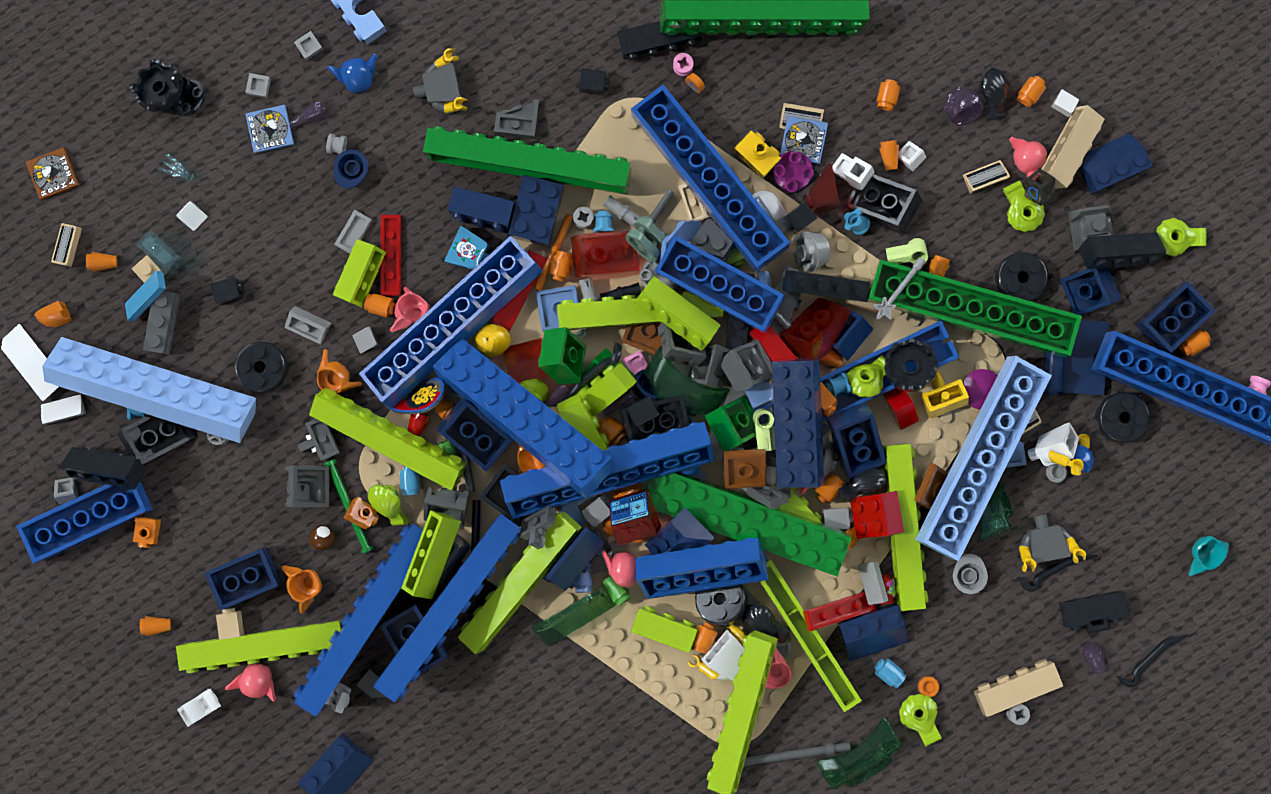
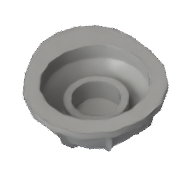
[952,554,988,594]

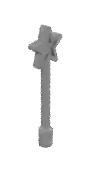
[873,257,926,320]

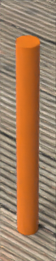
[534,214,573,291]

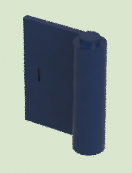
[1044,321,1109,396]

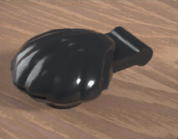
[979,68,1009,120]
[837,466,887,502]
[742,604,791,643]

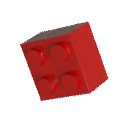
[850,491,904,539]

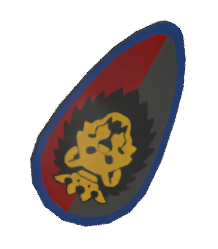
[386,378,446,414]

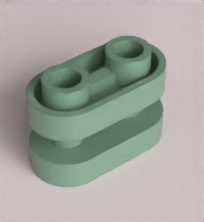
[625,216,667,262]

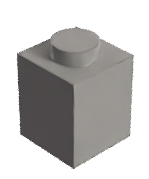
[582,493,611,528]
[821,507,853,529]

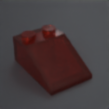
[570,230,641,278]
[780,297,851,361]

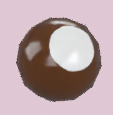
[309,525,335,551]

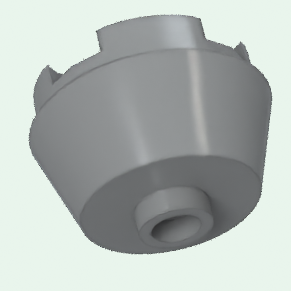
[793,231,830,272]

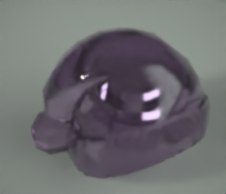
[943,86,983,125]

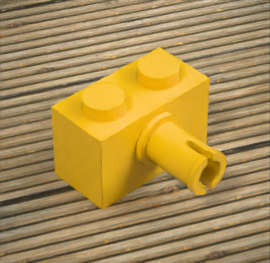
[733,131,781,178]
[922,369,969,419]

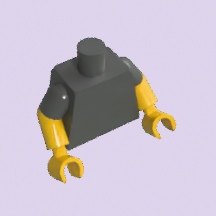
[413,48,467,114]
[1019,514,1086,572]

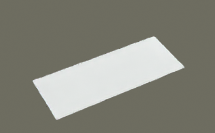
[1,324,59,401]

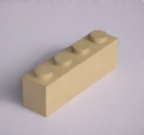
[1038,105,1105,189]
[974,659,1063,717]

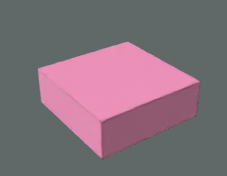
[622,350,650,375]

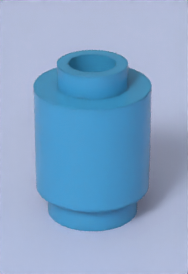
[399,466,421,495]
[874,658,906,688]

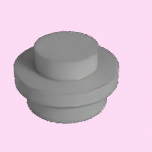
[1046,464,1067,482]

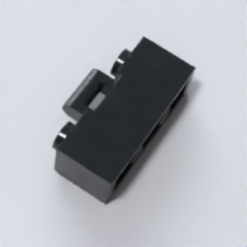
[1059,590,1129,634]

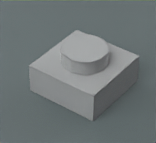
[294,31,323,60]
[245,73,271,98]

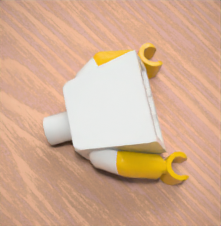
[1028,422,1090,475]
[688,623,746,681]

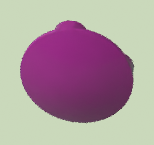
[773,151,814,192]
[963,369,997,410]

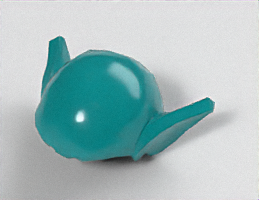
[1188,536,1229,576]

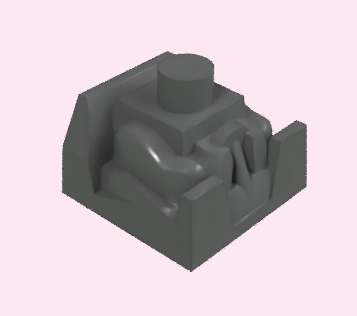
[1068,205,1114,252]
[658,322,707,367]
[721,340,772,391]
[684,343,730,389]
[285,465,329,507]
[424,486,469,528]

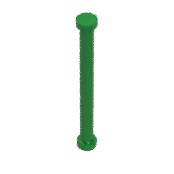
[324,459,374,554]

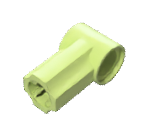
[886,238,928,264]
[753,408,776,451]

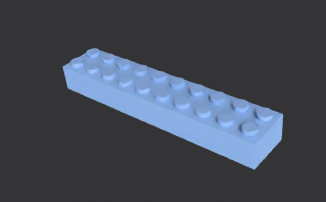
[42,337,256,443]
[915,356,1052,561]

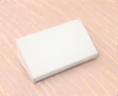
[41,394,86,424]

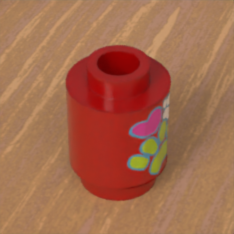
[879,574,897,604]

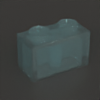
[136,230,186,275]

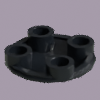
[170,77,206,116]

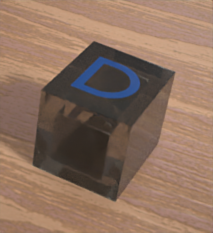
[1024,168,1056,206]

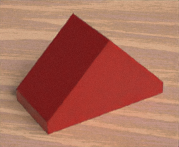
[883,388,919,430]

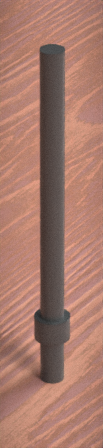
[744,742,851,766]

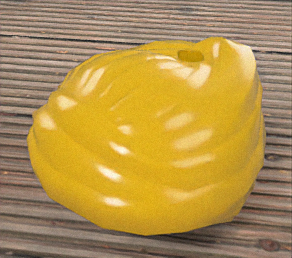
[474,324,511,358]

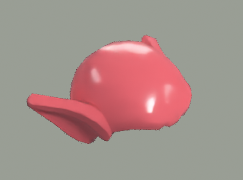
[1009,137,1048,184]
[390,287,430,332]
[602,550,648,587]
[765,648,792,689]
[225,663,276,702]

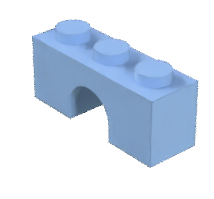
[331,0,387,45]

